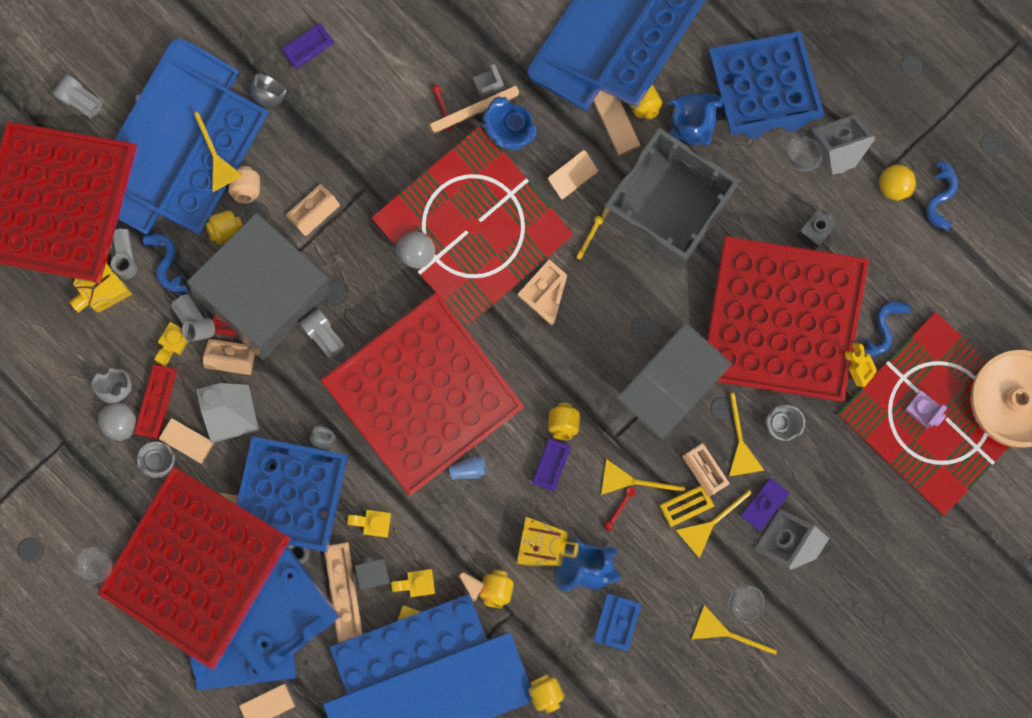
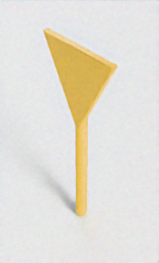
[194,112,243,192]
[729,392,764,476]
[601,459,685,495]
[676,490,751,558]
[692,605,777,654]

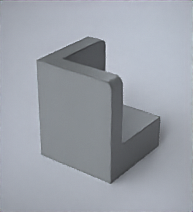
[473,64,504,101]

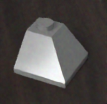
[811,114,875,175]
[196,383,259,443]
[754,509,829,570]

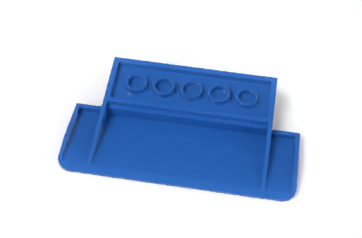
[528,0,705,112]
[115,39,269,236]
[323,594,531,718]

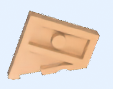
[517,259,567,326]

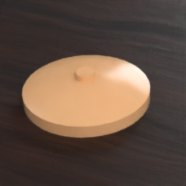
[971,350,1032,448]

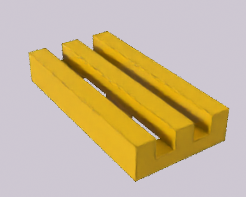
[659,486,714,527]

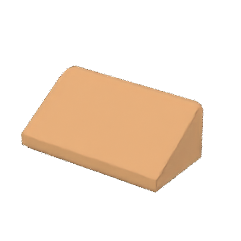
[547,150,599,200]
[285,184,340,236]
[203,339,255,375]
[460,572,484,601]

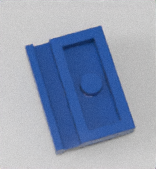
[593,593,642,652]

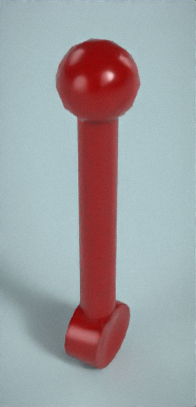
[432,85,453,132]
[604,487,636,531]

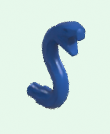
[926,161,959,231]
[143,234,188,294]
[864,301,910,357]

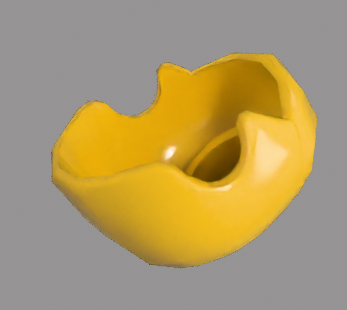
[879,165,916,201]

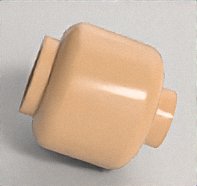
[229,166,260,204]

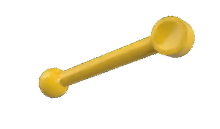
[576,216,603,260]

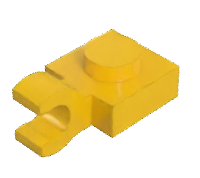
[154,322,188,367]
[347,510,391,538]
[391,569,435,597]

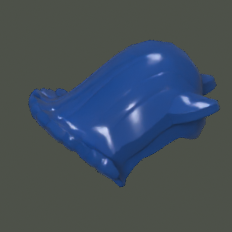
[668,93,724,146]
[483,97,537,150]
[553,537,620,591]

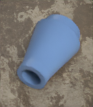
[449,455,487,480]

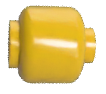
[629,85,662,119]
[206,211,243,245]
[548,403,580,440]
[479,570,514,608]
[528,674,564,714]

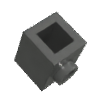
[797,210,837,250]
[352,557,391,590]

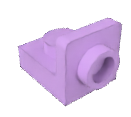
[905,391,947,428]

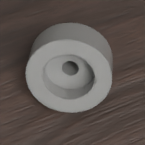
[309,426,336,450]

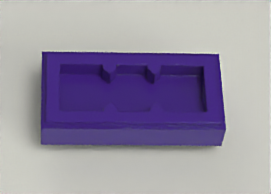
[282,23,334,70]
[531,438,571,492]
[740,478,790,531]

